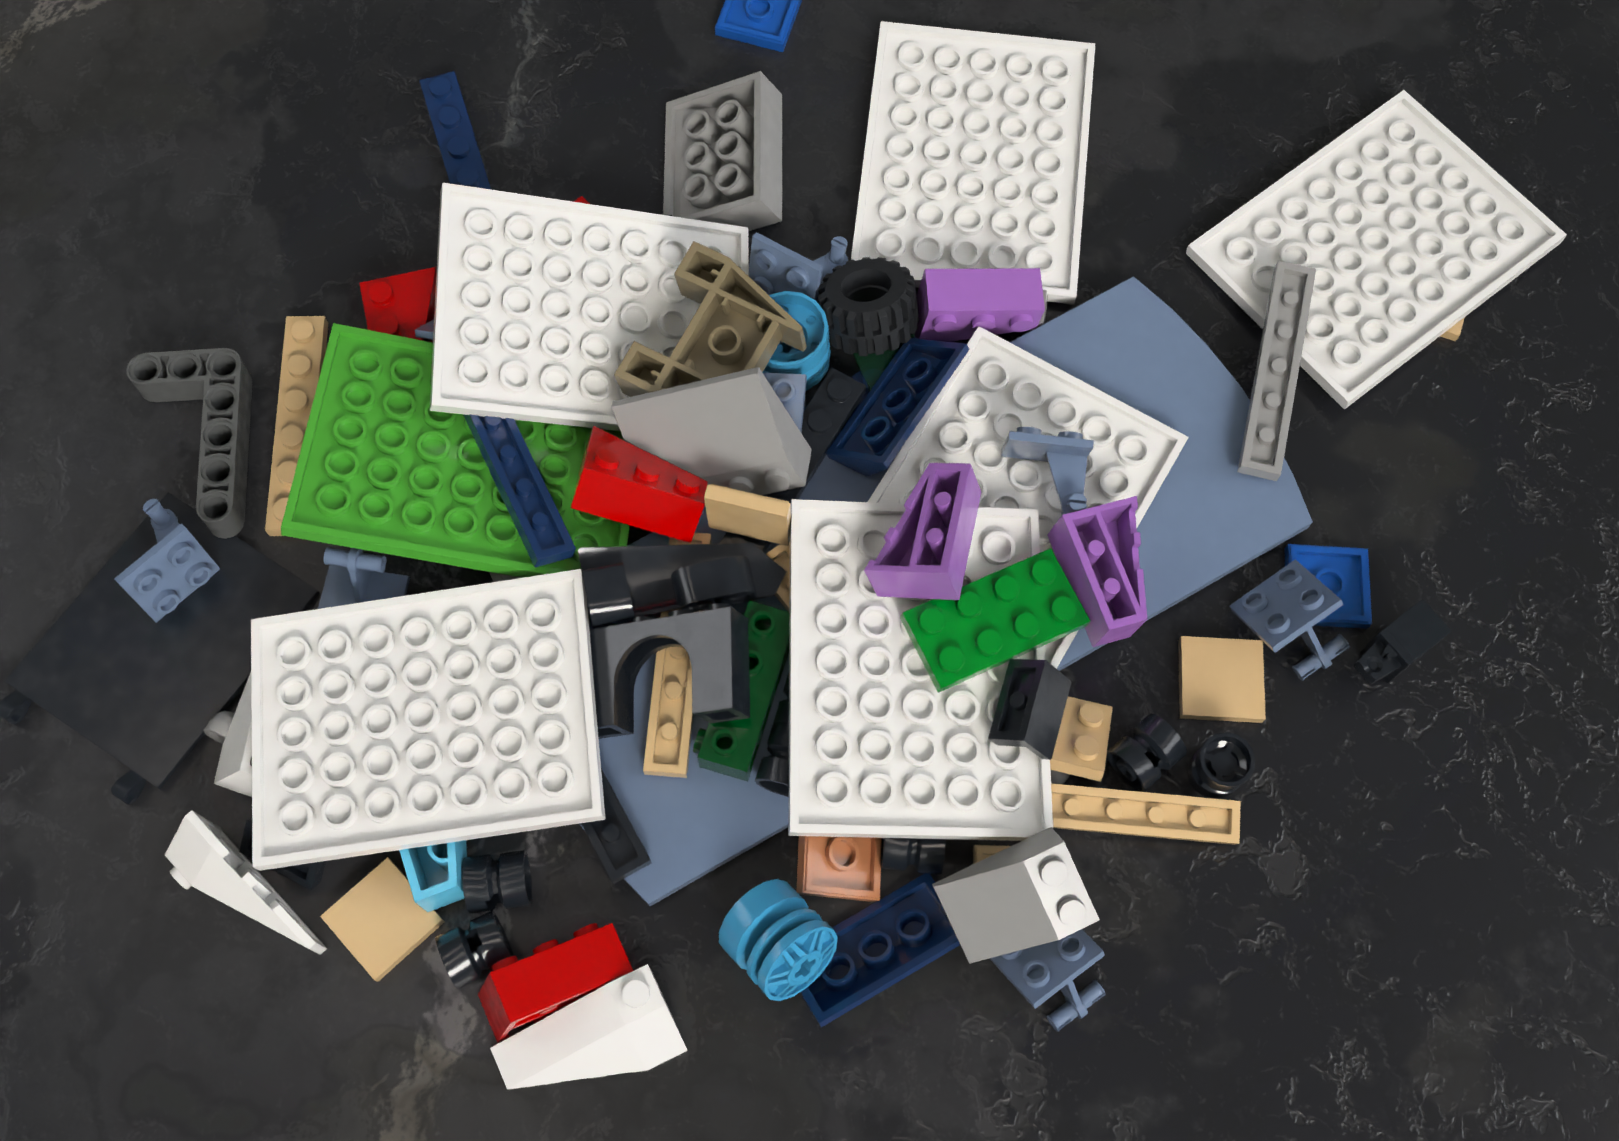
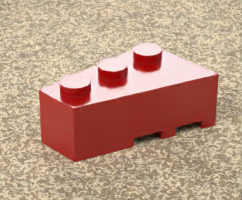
[359,267,437,343]
[571,426,708,543]
[478,923,633,1043]

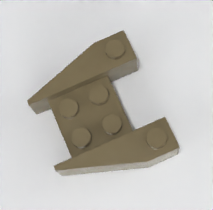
[614,241,807,397]

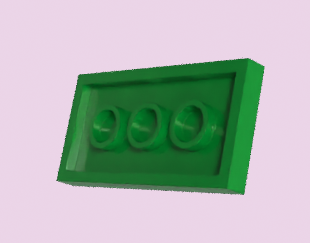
[900,548,1091,693]

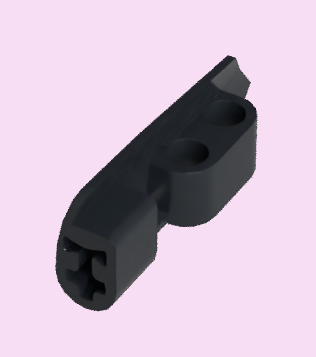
[578,543,787,626]

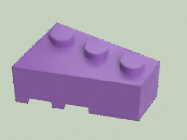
[915,268,1045,342]
[864,463,982,600]
[1047,496,1147,647]

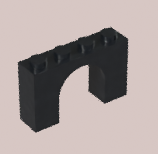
[589,603,750,739]

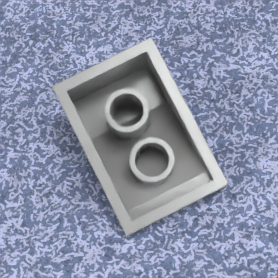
[932,827,1100,964]

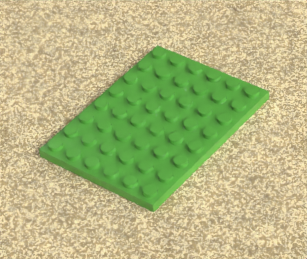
[281,323,630,578]

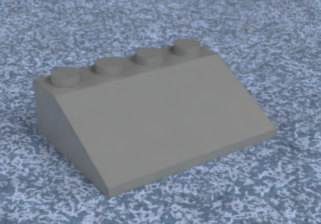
[663,71,782,231]
[611,367,812,507]

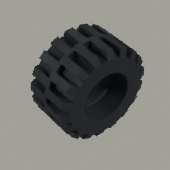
[818,257,919,356]

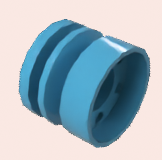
[762,291,831,391]
[719,879,838,1001]

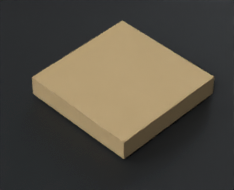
[704,484,791,546]
[1178,636,1266,723]
[320,857,445,982]

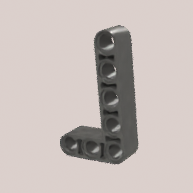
[126,348,252,539]

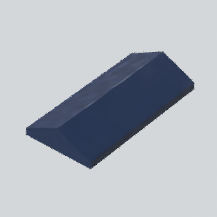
[826,338,970,476]
[800,873,960,1028]

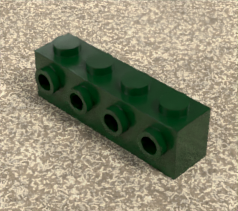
[693,600,789,782]

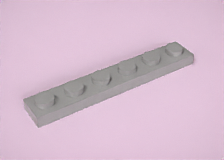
[1237,260,1316,481]

